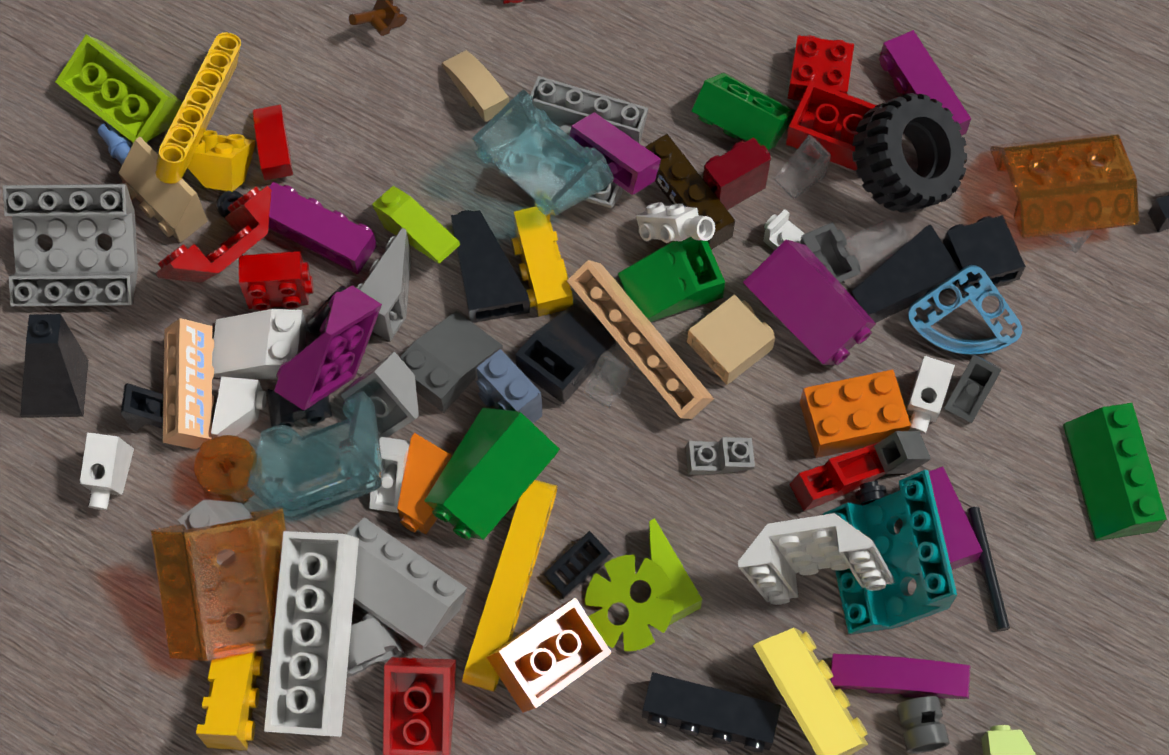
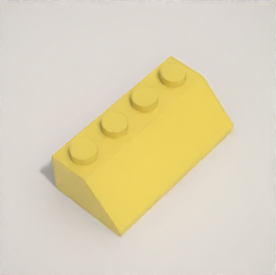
[753,628,868,755]

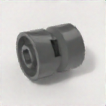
[897,696,950,754]

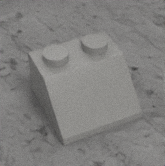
[341,351,419,440]

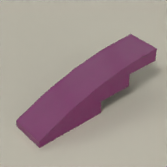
[831,654,971,699]

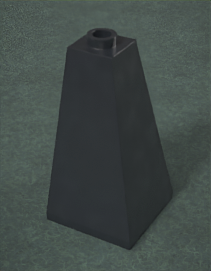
[20,314,89,417]

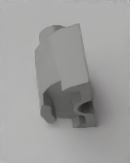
[347,613,405,678]

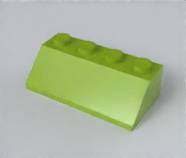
[55,34,182,143]

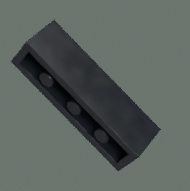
[642,672,781,753]

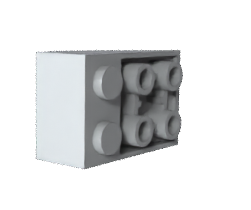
[357,228,411,342]

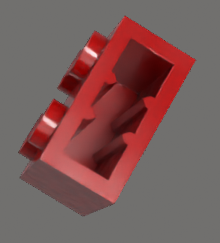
[787,35,854,101]
[239,251,314,311]

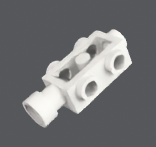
[636,202,715,243]

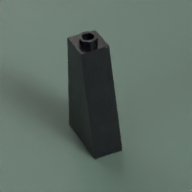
[451,210,530,323]
[851,225,960,323]

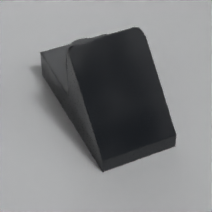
[121,383,163,431]

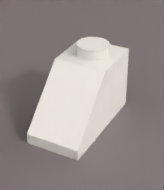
[211,377,266,446]
[369,437,410,513]

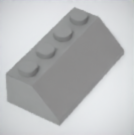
[347,517,467,650]

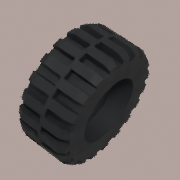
[852,93,967,213]

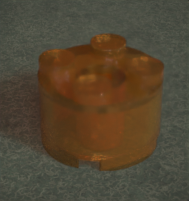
[194,435,264,504]

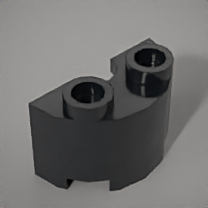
[266,389,332,430]

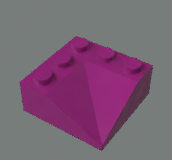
[274,286,382,410]

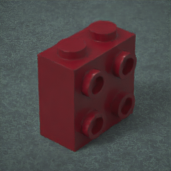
[703,137,771,210]

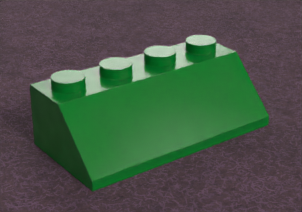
[1063,402,1167,541]

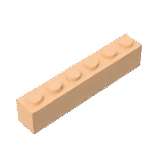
[567,260,714,419]

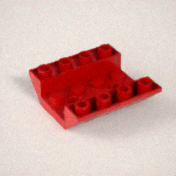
[155,185,272,283]

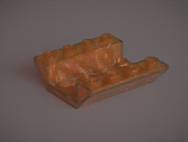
[990,133,1139,238]
[150,507,286,661]

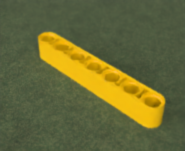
[155,32,241,184]
[462,480,557,692]

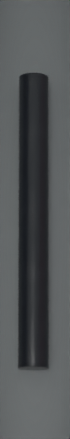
[967,507,1010,631]

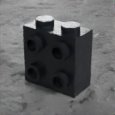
[943,215,1026,295]

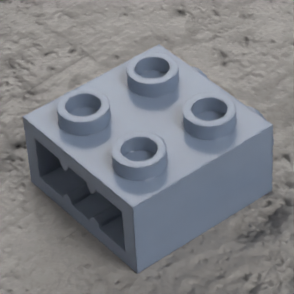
[476,349,542,423]

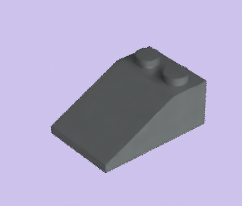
[400,311,503,413]

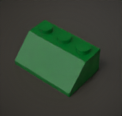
[691,73,796,150]

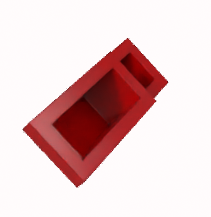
[253,104,294,181]
[789,442,886,511]

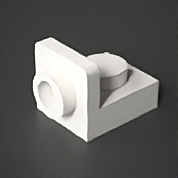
[763,209,805,250]

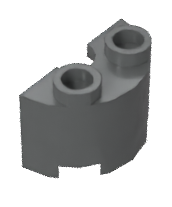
[800,222,861,283]

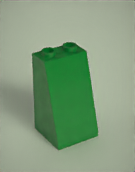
[424,408,560,540]

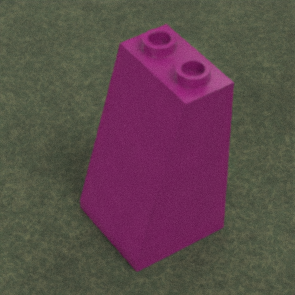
[743,239,876,365]

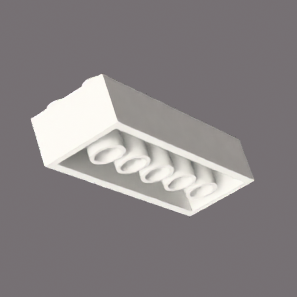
[264,531,359,737]

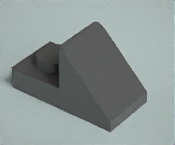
[944,354,1002,423]

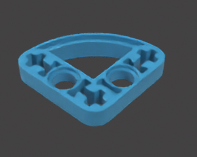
[908,265,1022,354]

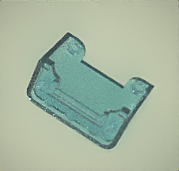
[472,89,614,216]
[247,391,384,521]

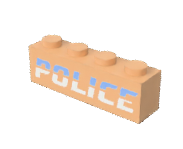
[163,318,214,449]

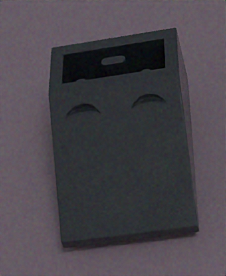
[515,303,618,404]

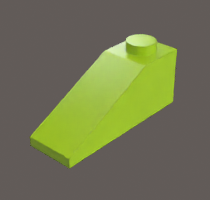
[372,186,461,264]
[648,518,703,625]

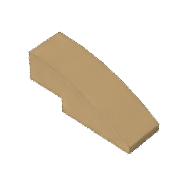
[442,50,510,122]

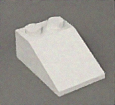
[212,309,306,380]

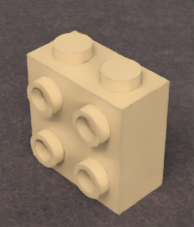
[687,294,775,385]

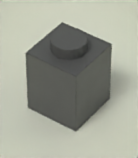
[874,431,931,474]

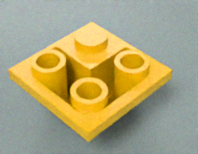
[187,130,255,192]

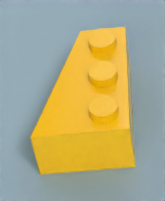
[511,203,573,317]
[196,643,263,750]

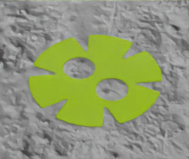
[585,555,675,651]

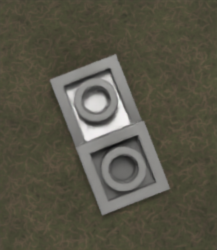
[685,437,755,475]

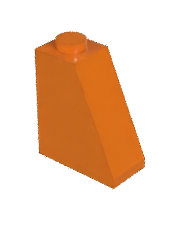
[397,433,452,535]

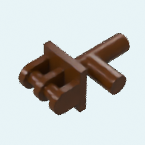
[349,0,407,36]

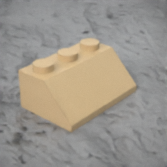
[119,137,208,243]

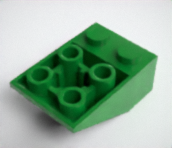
[618,237,725,322]

